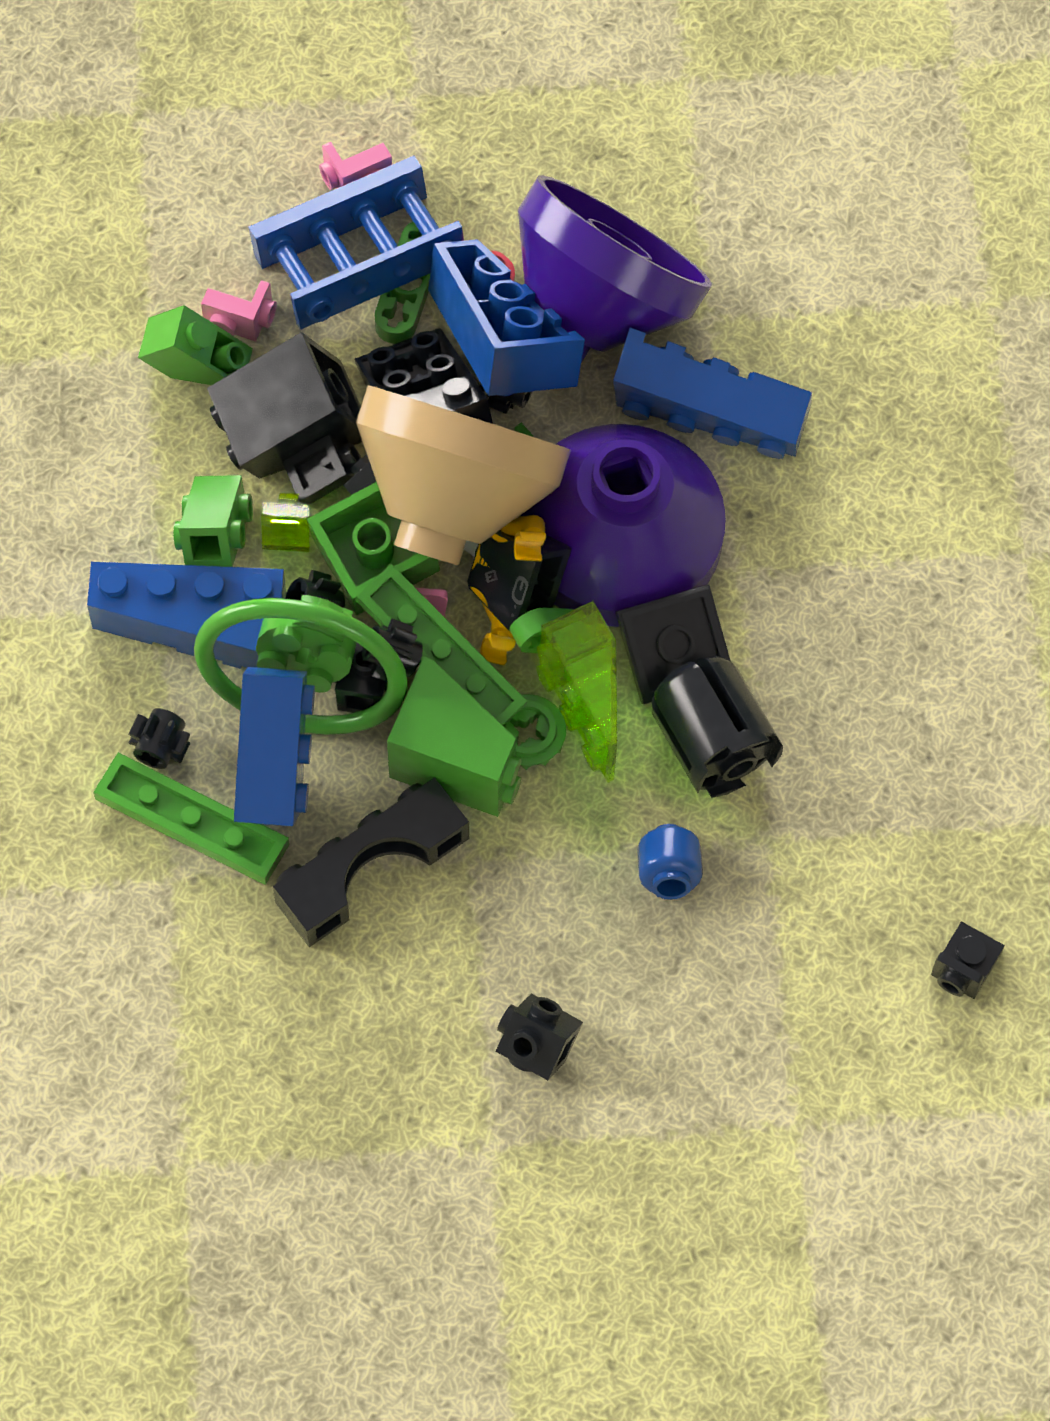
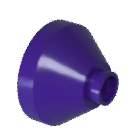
[518,175,712,363]
[520,424,726,627]

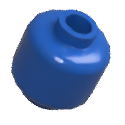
[637,824,703,900]

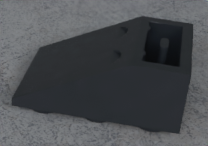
[354,328,493,424]

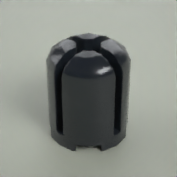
[652,656,783,798]

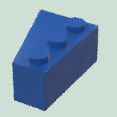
[234,667,315,826]

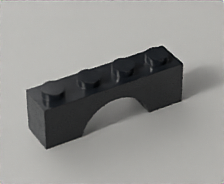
[273,777,470,947]

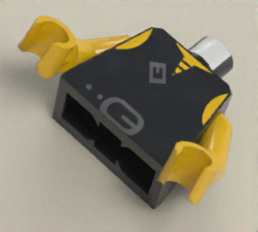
[464,515,572,666]

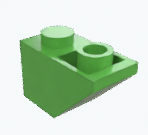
[138,305,253,385]

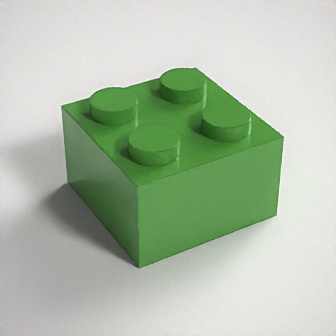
[307,482,440,616]

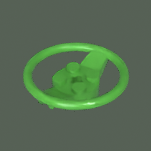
[194,595,407,735]

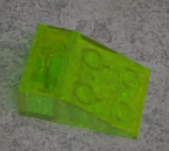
[536,601,617,783]

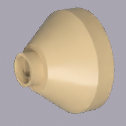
[356,385,571,565]

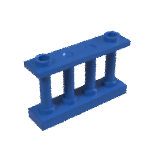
[248,155,464,330]

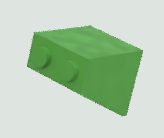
[387,656,522,817]

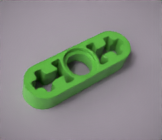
[374,222,430,344]

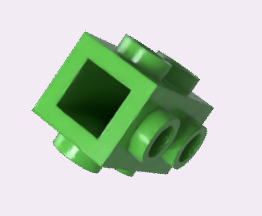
[173,475,253,567]

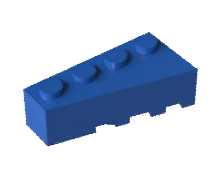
[428,239,585,396]
[613,328,812,459]
[87,561,287,669]

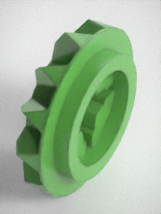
[504,694,566,770]

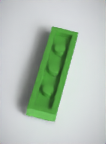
[355,564,527,726]
[93,752,290,885]

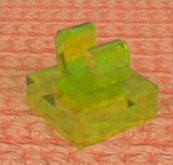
[261,493,311,552]

